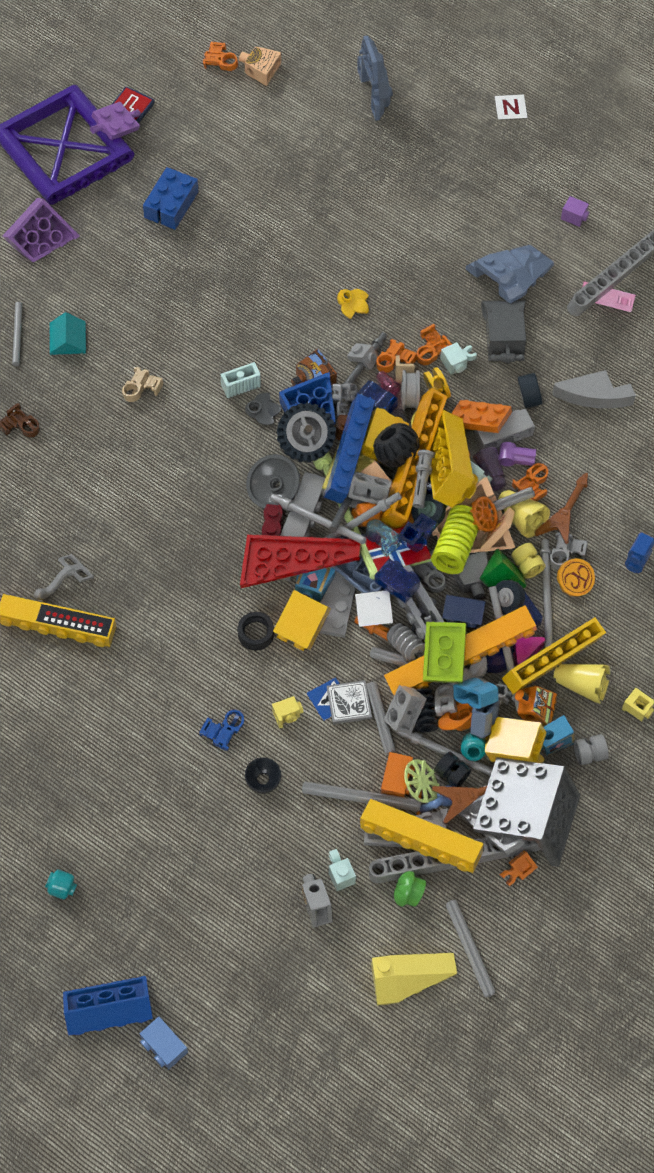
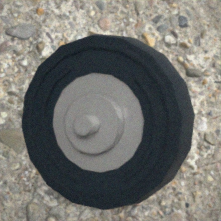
[496,580,525,615]

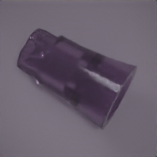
[473,447,506,491]

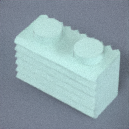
[220,362,261,398]

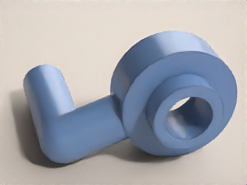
[420,785,452,813]

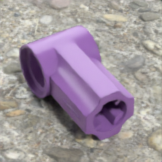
[498,442,536,466]

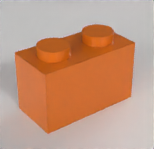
[381,752,415,797]

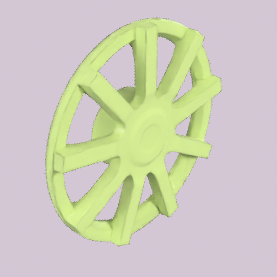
[404,759,439,803]

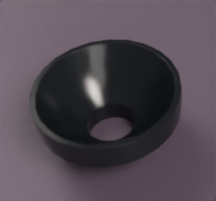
[245,757,281,794]

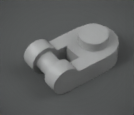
[435,684,457,716]

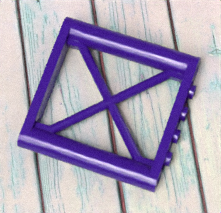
[0,85,135,205]

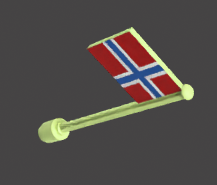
[313,451,431,580]

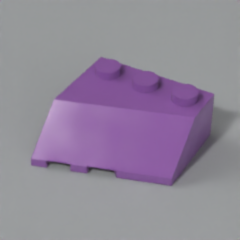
[2,198,80,262]

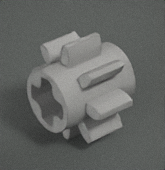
[496,681,512,707]

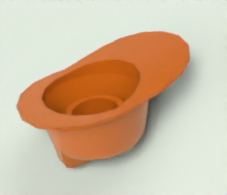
[438,701,473,731]

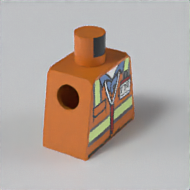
[515,686,557,727]

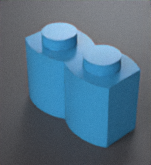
[453,678,499,709]

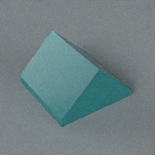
[50,312,86,355]

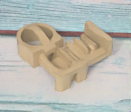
[122,367,164,402]

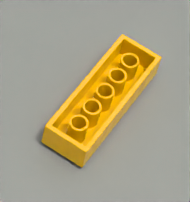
[430,410,474,508]

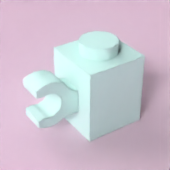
[440,342,477,375]
[329,849,356,891]

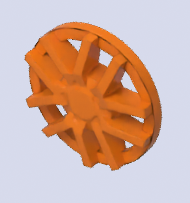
[470,496,498,532]

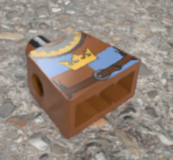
[291,349,337,386]

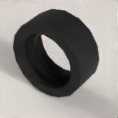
[237,611,274,651]

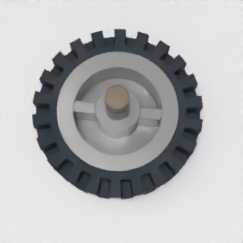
[276,403,336,463]

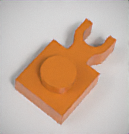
[499,850,538,886]

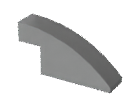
[552,370,636,408]

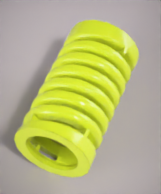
[431,505,480,574]

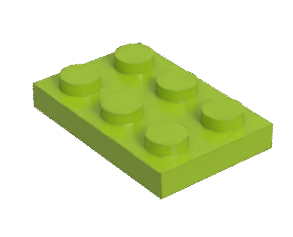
[423,622,466,683]

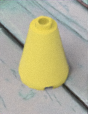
[498,490,550,538]
[554,664,610,704]

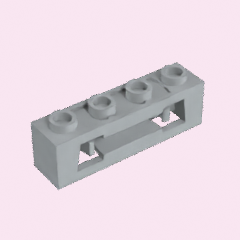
[388,565,444,642]

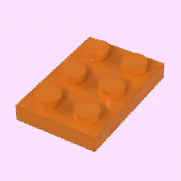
[451,400,512,433]

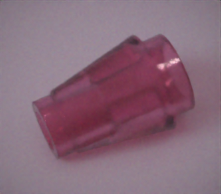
[376,371,400,397]

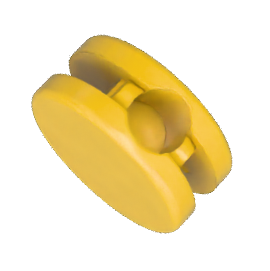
[423,367,451,400]

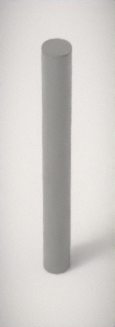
[12,302,22,366]

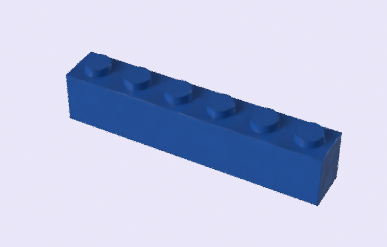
[324,394,375,504]

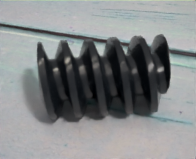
[413,689,438,733]

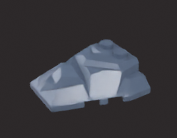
[357,36,393,121]
[466,245,554,304]

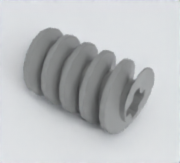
[387,623,425,662]

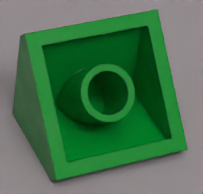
[479,549,527,589]

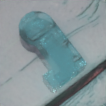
[366,519,401,557]

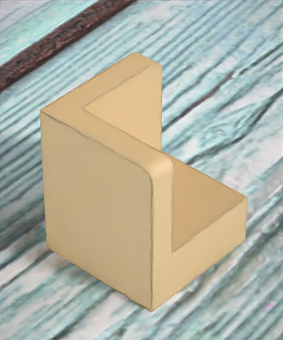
[395,355,414,383]

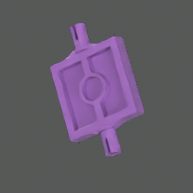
[90,102,141,140]

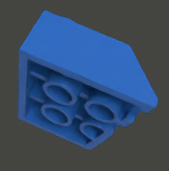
[279,372,336,425]

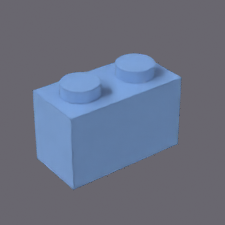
[139,1016,188,1070]

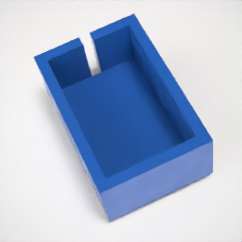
[143,167,199,230]

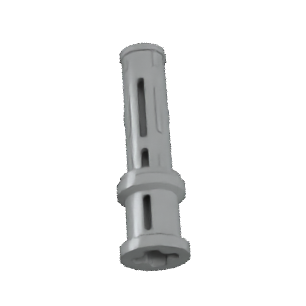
[412,450,435,509]

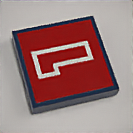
[111,86,155,124]

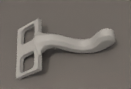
[34,554,94,600]

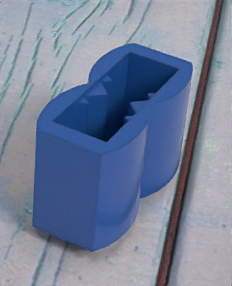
[625,532,654,573]

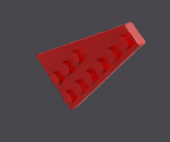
[240,535,361,589]

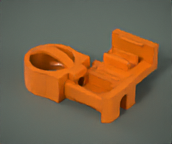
[203,42,238,71]
[417,324,452,365]
[376,339,417,373]
[512,463,548,501]

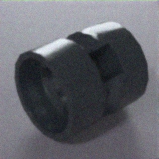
[434,751,472,787]

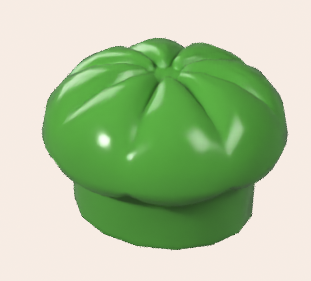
[394,871,426,907]

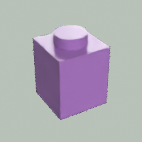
[561,196,590,227]

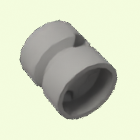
[574,734,609,765]

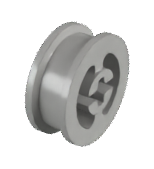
[401,370,420,411]

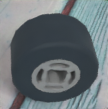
[518,373,543,409]

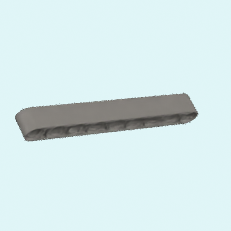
[567,229,654,316]
[369,837,541,883]

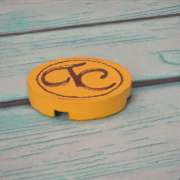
[557,558,595,597]

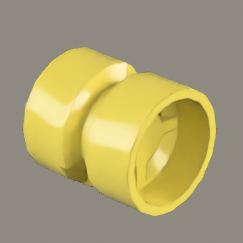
[511,543,546,579]

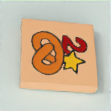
[481,507,515,552]

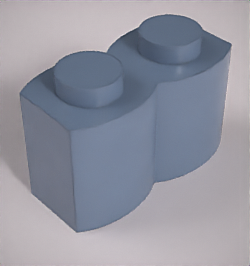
[470,701,500,738]

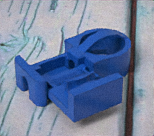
[199,710,244,751]

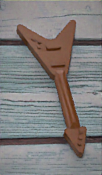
[534,473,588,544]
[432,786,487,824]

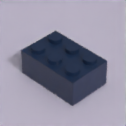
[442,595,485,628]

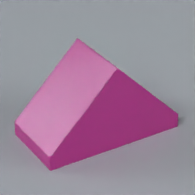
[513,637,545,667]

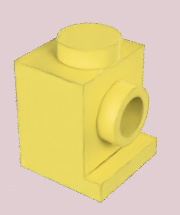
[622,688,654,721]
[272,696,304,729]

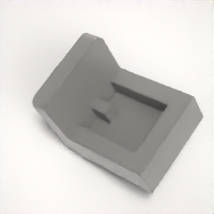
[347,343,378,370]

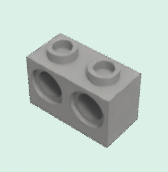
[348,472,392,504]
[384,685,426,734]

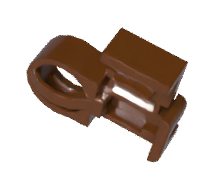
[0,403,40,438]

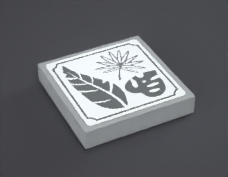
[327,680,372,724]

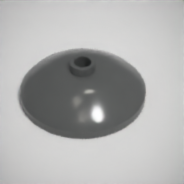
[246,454,300,509]

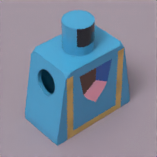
[295,567,336,601]
[541,715,575,756]

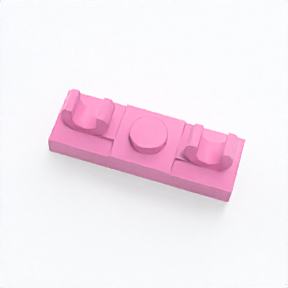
[582,282,636,312]

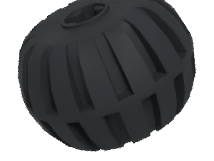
[373,423,419,468]

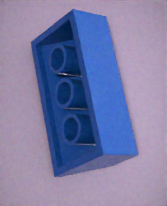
[63,976,153,1036]

